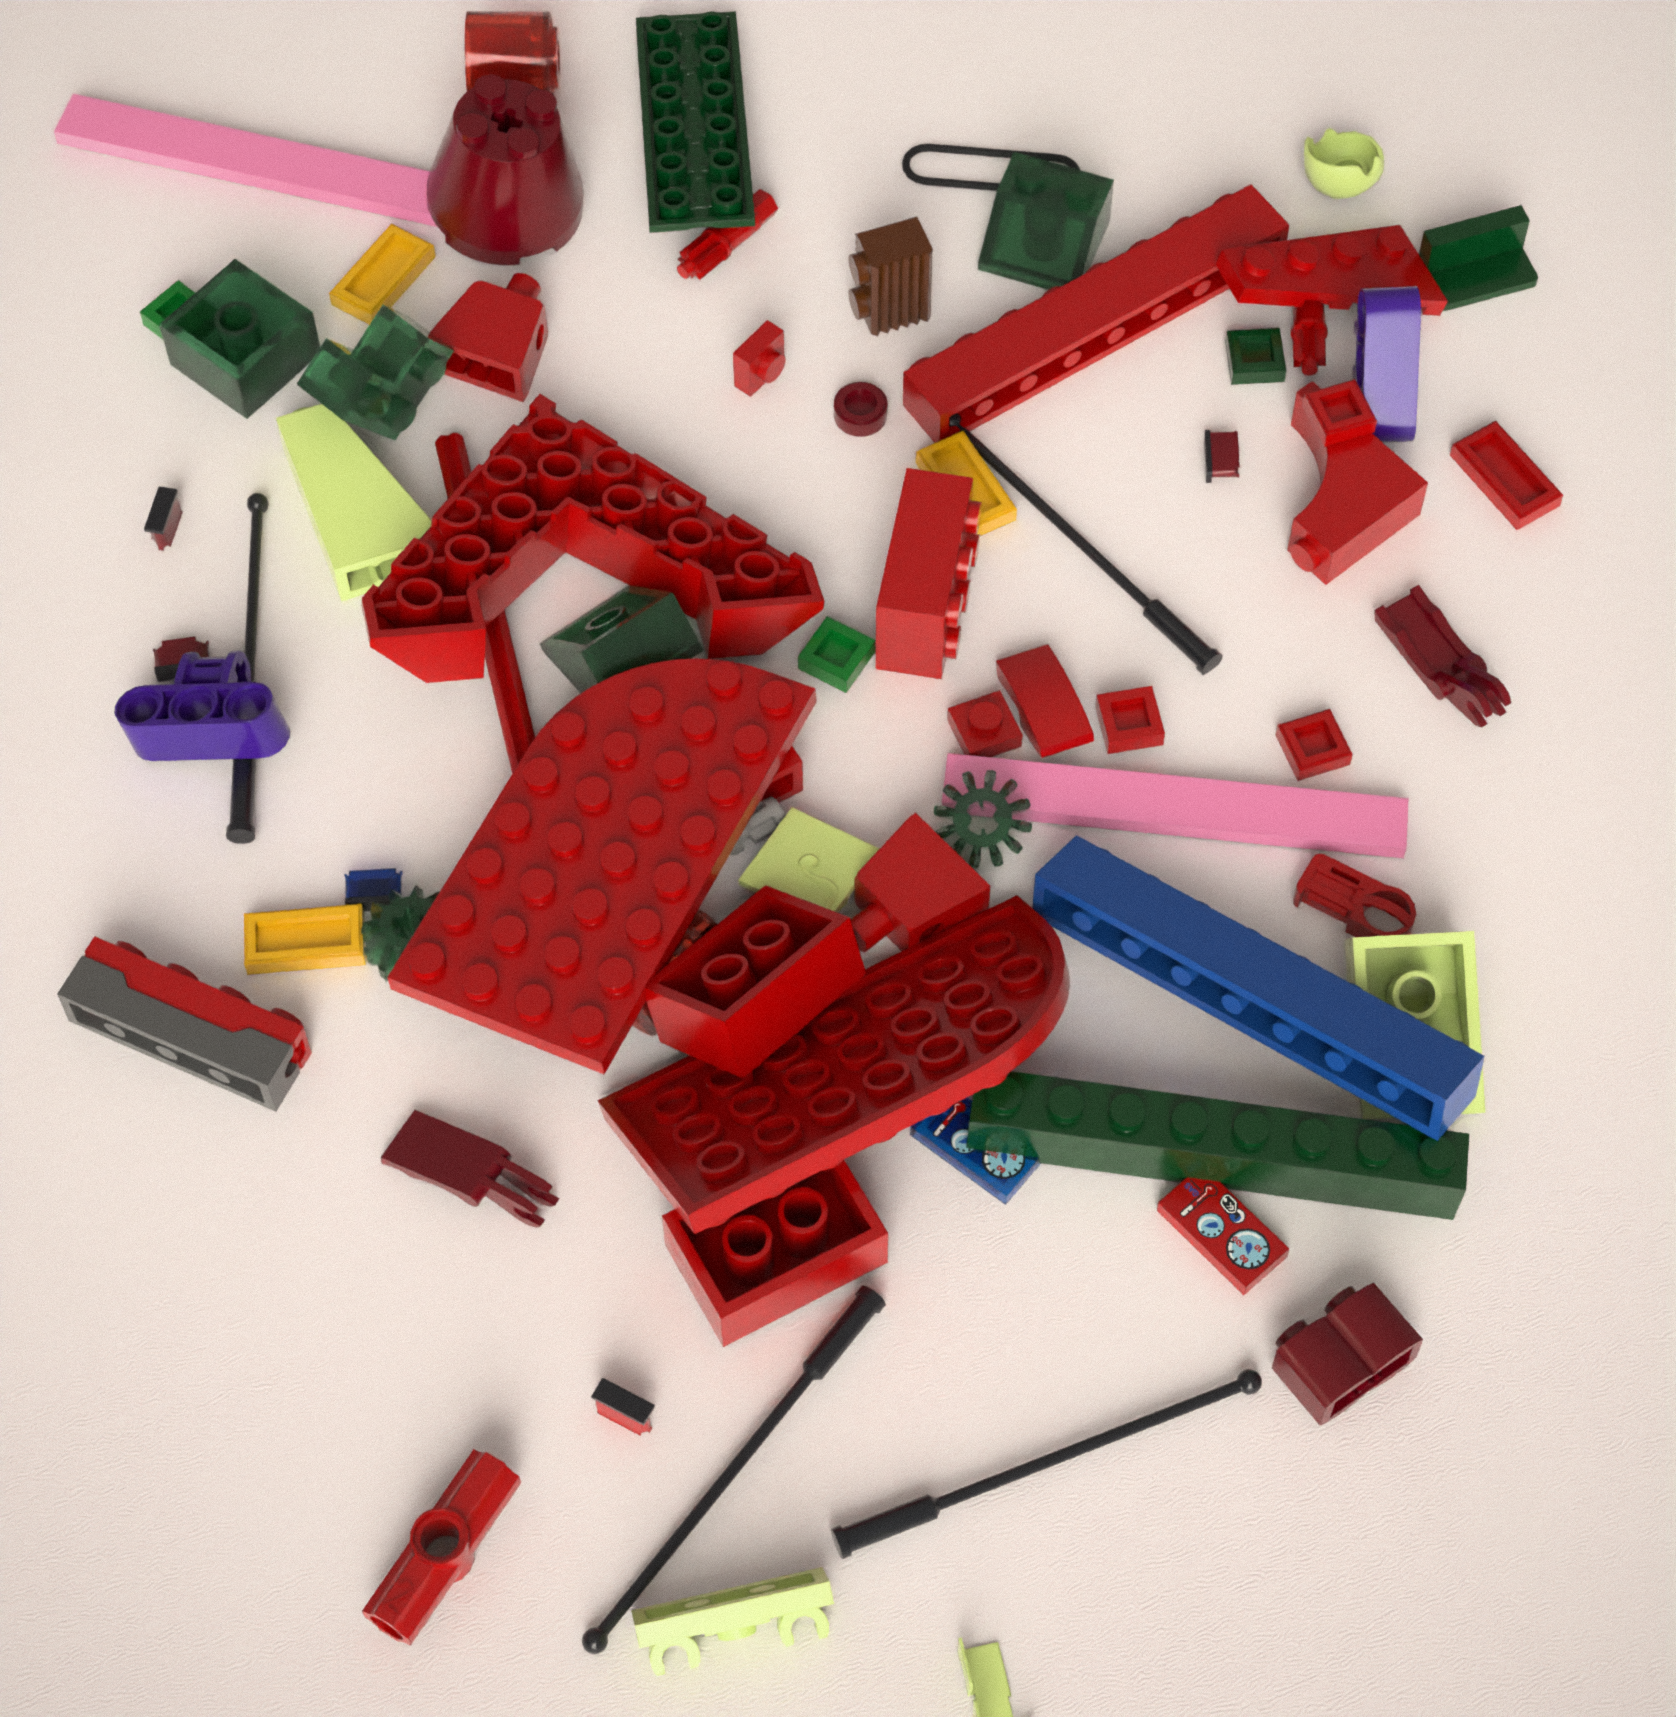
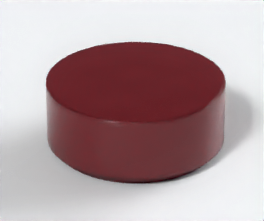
[834,382,888,437]

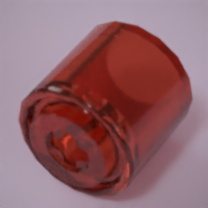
[465,11,560,95]

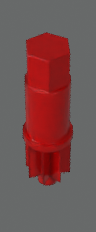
[677,189,779,280]
[1290,300,1328,376]

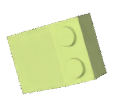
[1345,931,1485,1119]

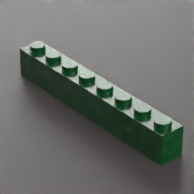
[966,1071,1469,1220]

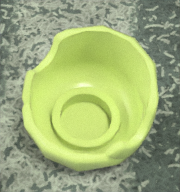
[1304,128,1384,199]

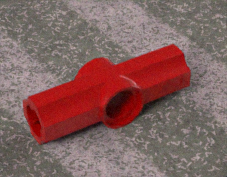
[362,1449,521,1646]

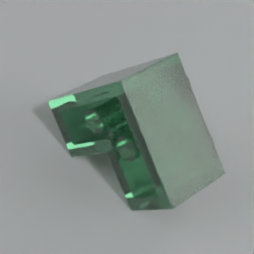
[297,304,455,440]

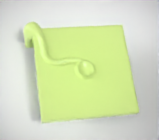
[738,807,879,913]

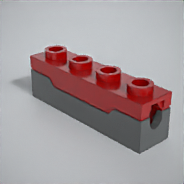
[57,936,312,1112]

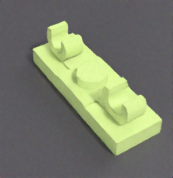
[631,1567,834,1676]

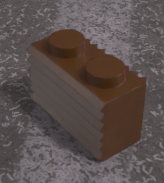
[848,216,933,337]

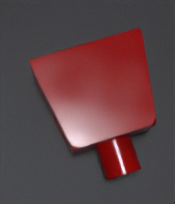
[427,273,548,402]
[850,812,990,952]

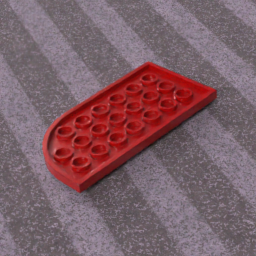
[387,658,817,1075]
[597,895,1070,1234]

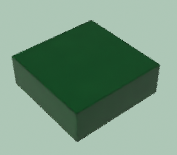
[1225,328,1286,385]

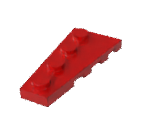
[1215,225,1448,316]

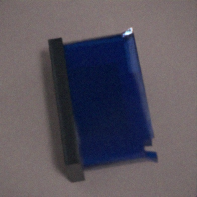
[344,868,403,911]

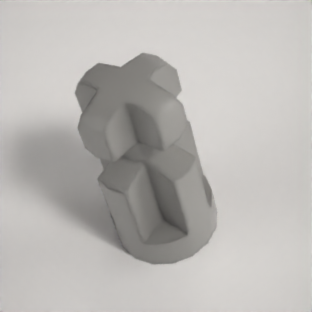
[730,796,786,855]

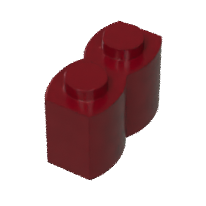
[1271,1283,1423,1425]

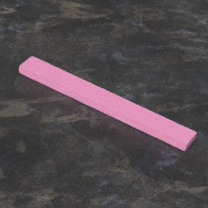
[54,94,437,227]
[941,753,1409,858]

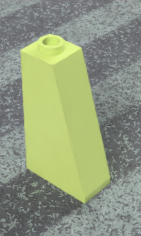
[276,402,431,601]

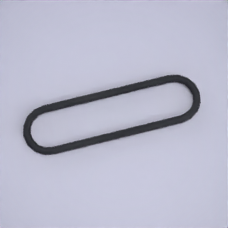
[902,144,1081,196]

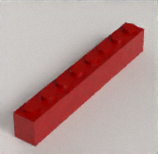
[903,184,1290,443]

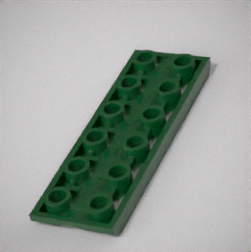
[636,11,755,233]

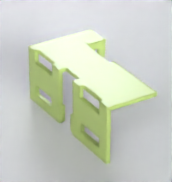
[957,1637,1013,1717]

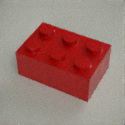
[876,468,982,679]
[645,885,866,1078]
[662,1160,888,1347]

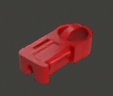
[1293,853,1417,937]

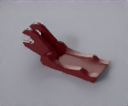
[1374,585,1512,728]
[381,1110,560,1228]

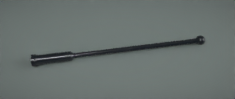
[949,413,1223,675]
[226,493,269,844]
[582,1285,886,1654]
[831,1369,1262,1559]

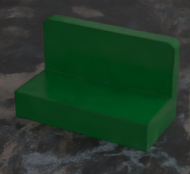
[1419,205,1538,311]

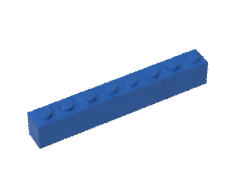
[1032,835,1485,1141]

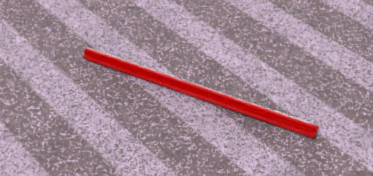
[435,432,535,773]

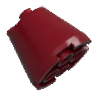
[427,74,584,265]

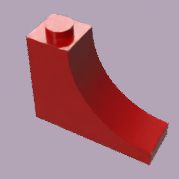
[1287,381,1428,585]

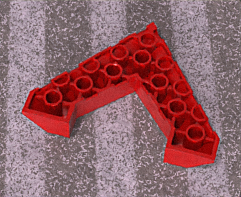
[361,394,825,683]

